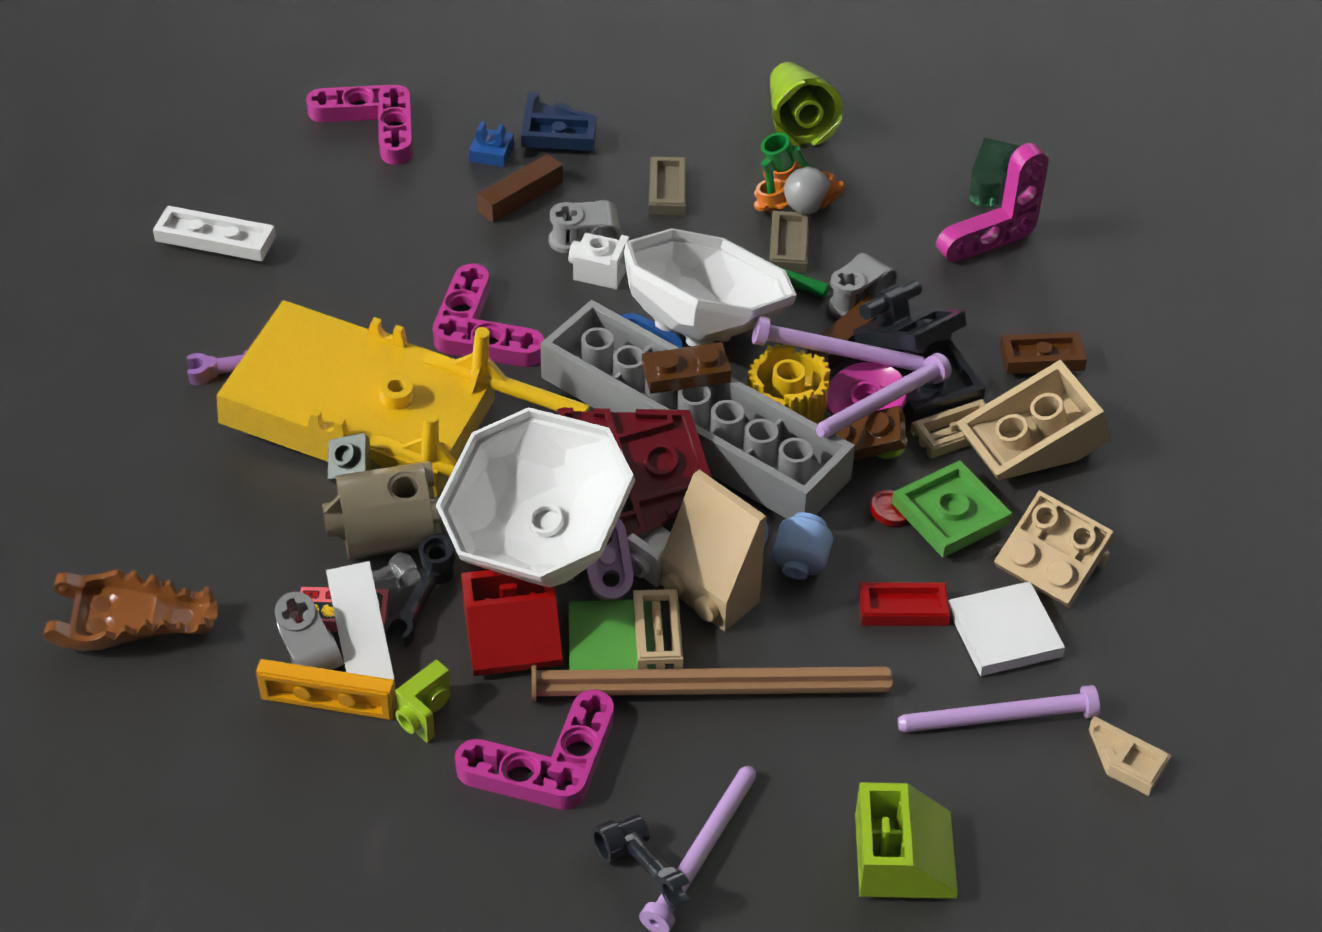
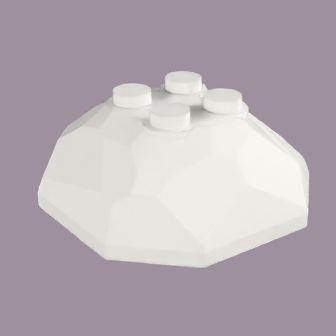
[624,228,797,346]
[436,407,635,587]

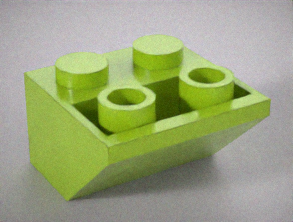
[855,782,958,899]

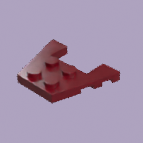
[557,407,712,544]

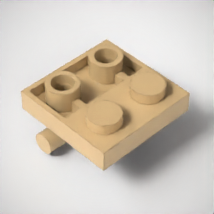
[994,490,1115,608]

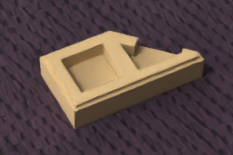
[1089,716,1171,796]

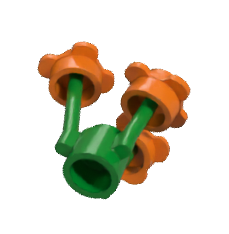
[754,132,845,212]

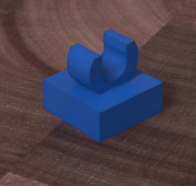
[469,121,514,167]

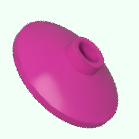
[827,362,907,415]

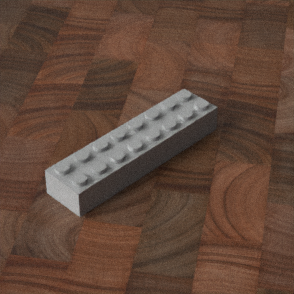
[540,300,855,519]

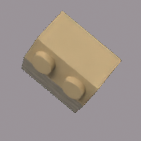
[956,359,1112,480]
[661,470,766,632]

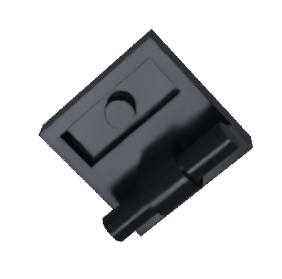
[853,280,967,354]

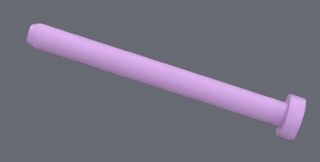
[752,316,925,371]
[816,353,952,438]
[898,685,1100,733]
[639,766,756,932]

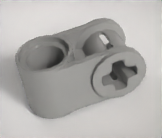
[549,200,623,253]
[828,253,897,319]
[275,591,344,670]

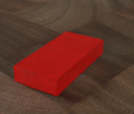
[858,582,950,626]

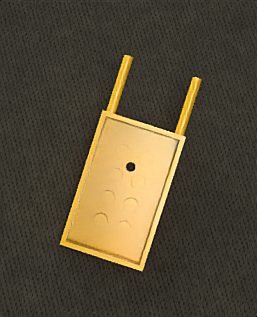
[216,300,590,497]

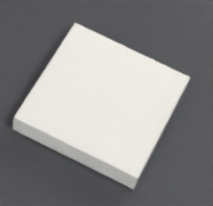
[949,581,1065,676]

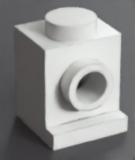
[568,233,629,289]

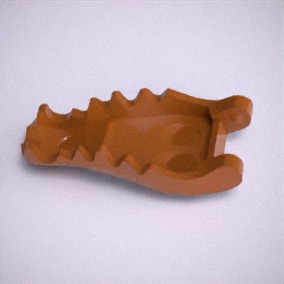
[43,569,218,651]

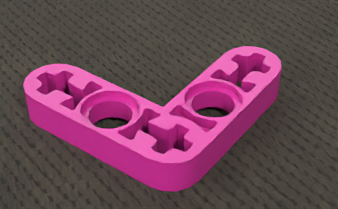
[306,85,413,165]
[936,143,1049,263]
[432,264,545,367]
[455,690,614,810]

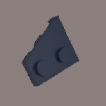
[521,92,597,151]

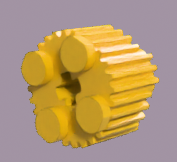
[747,343,830,424]

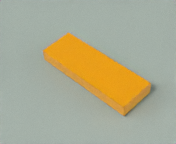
[256,659,397,720]

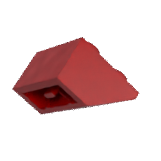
[461,570,563,676]

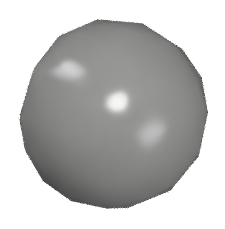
[784,166,830,215]

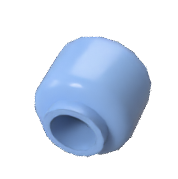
[772,512,833,580]

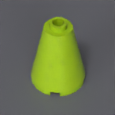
[770,62,843,147]

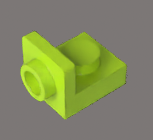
[395,659,451,743]

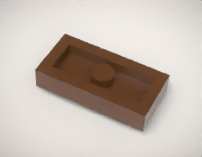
[1000,332,1087,374]
[642,342,732,394]
[835,405,906,461]

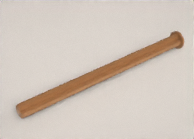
[532,665,893,702]

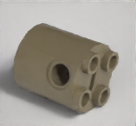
[322,461,442,560]

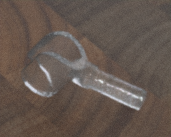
[372,552,420,587]

